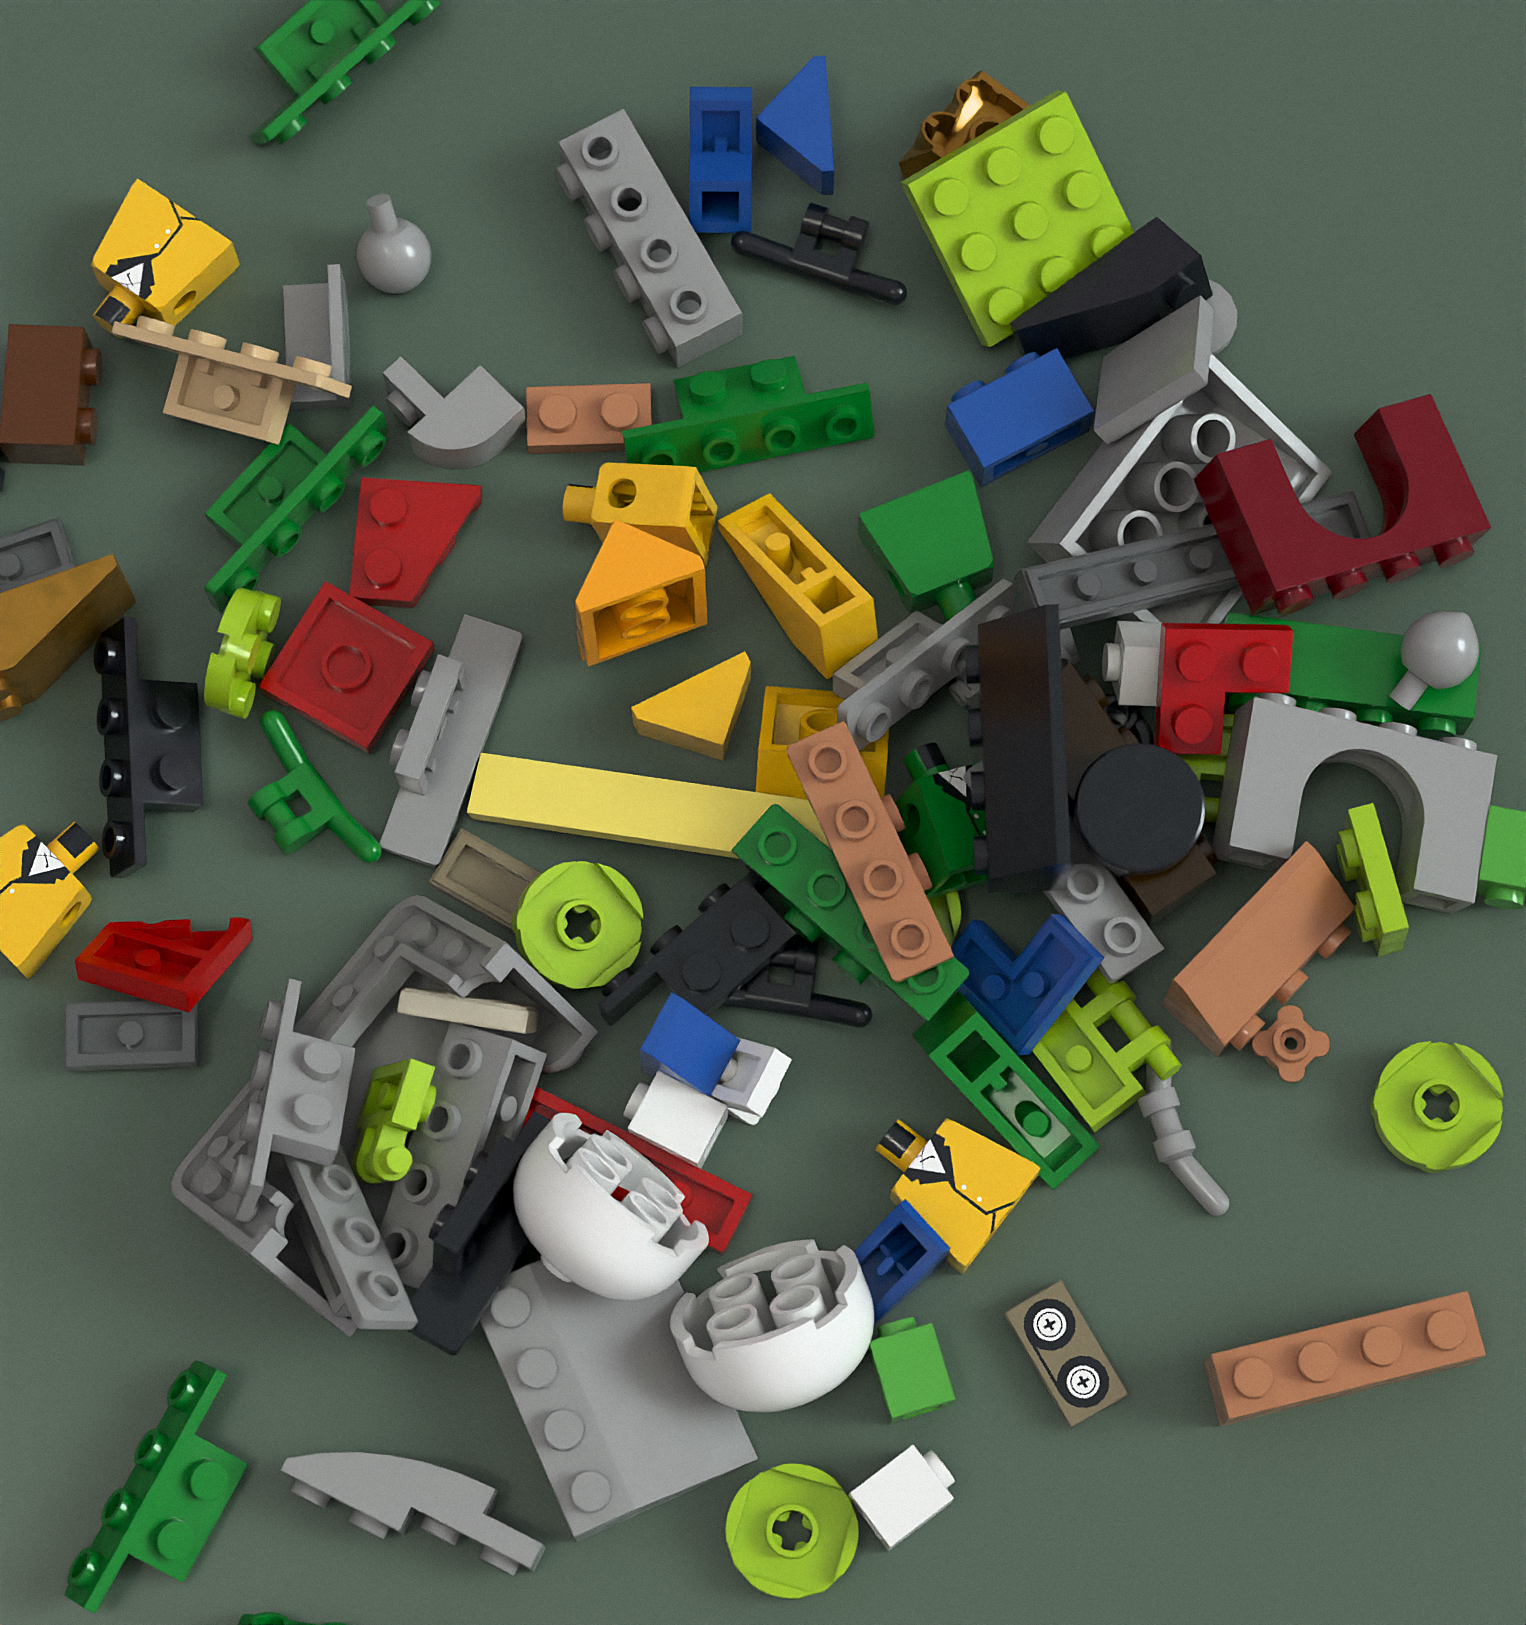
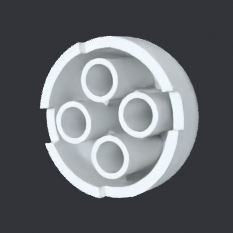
[513,1113,709,1300]
[670,1239,874,1412]

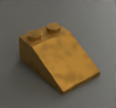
[0,554,136,721]

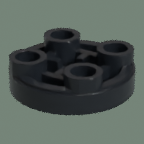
[1073,743,1205,877]

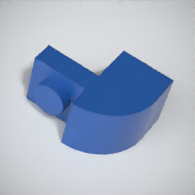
[689,87,752,233]

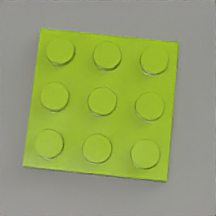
[900,90,1134,348]

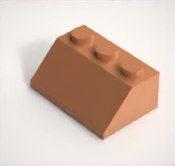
[1161,841,1355,1057]

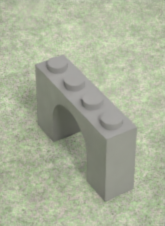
[1212,693,1497,914]

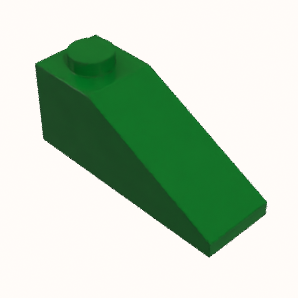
[912,991,1101,1190]

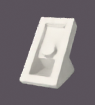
[710,1037,792,1125]

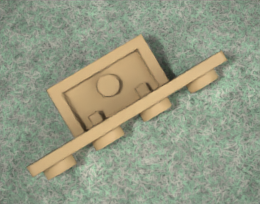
[111,316,352,445]

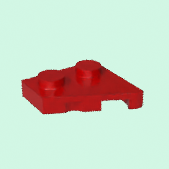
[349,477,483,608]
[75,917,253,1013]

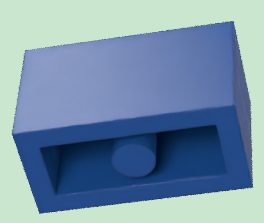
[945,348,1094,487]

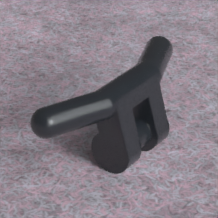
[731,202,907,305]
[721,938,872,1028]

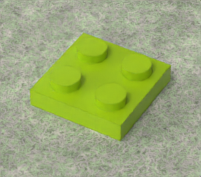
[1335,803,1409,957]

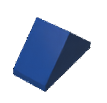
[756,56,834,195]
[640,992,741,1097]
[854,1199,950,1325]

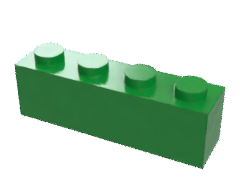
[1224,612,1482,740]

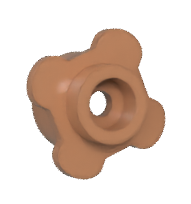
[1252,1005,1330,1083]

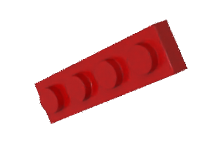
[522,1087,752,1256]

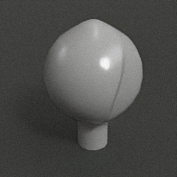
[356,194,432,294]
[1389,611,1480,711]

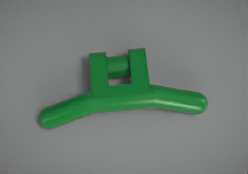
[247,709,382,863]

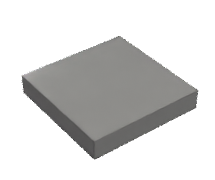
[1094,295,1214,445]

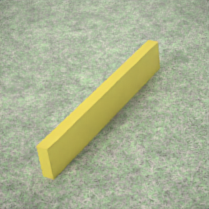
[467,753,832,859]

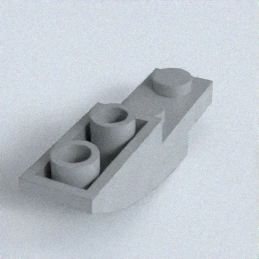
[281,1452,546,1576]

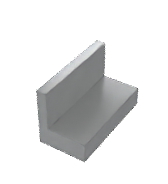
[283,264,352,411]

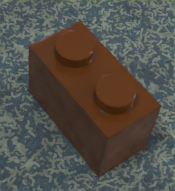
[0,324,102,466]

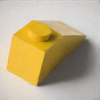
[717,493,878,679]

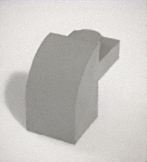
[383,356,527,470]

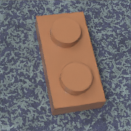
[526,383,652,454]

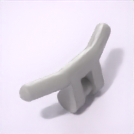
[1138,1036,1230,1216]

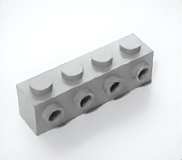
[555,109,743,368]
[378,1022,547,1289]

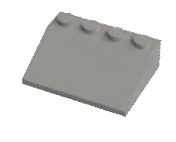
[1026,352,1333,624]
[480,1260,758,1542]

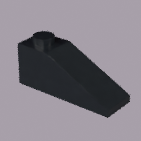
[1009,216,1213,359]

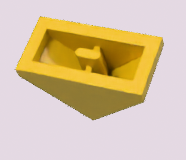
[631,651,751,761]

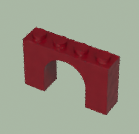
[1194,394,1491,616]

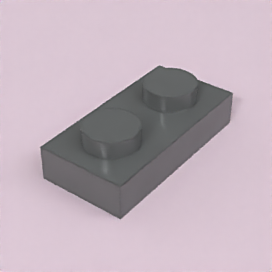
[65,1000,198,1071]

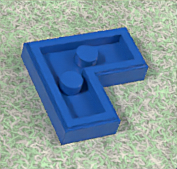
[951,914,1105,1055]

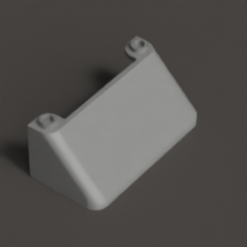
[171,895,598,1338]

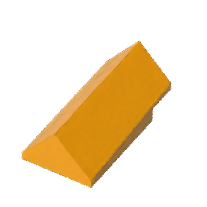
[575,519,708,667]

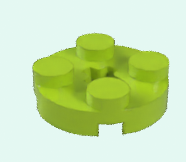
[204,588,281,719]
[511,861,644,990]
[1370,1041,1504,1174]
[726,1463,859,1600]

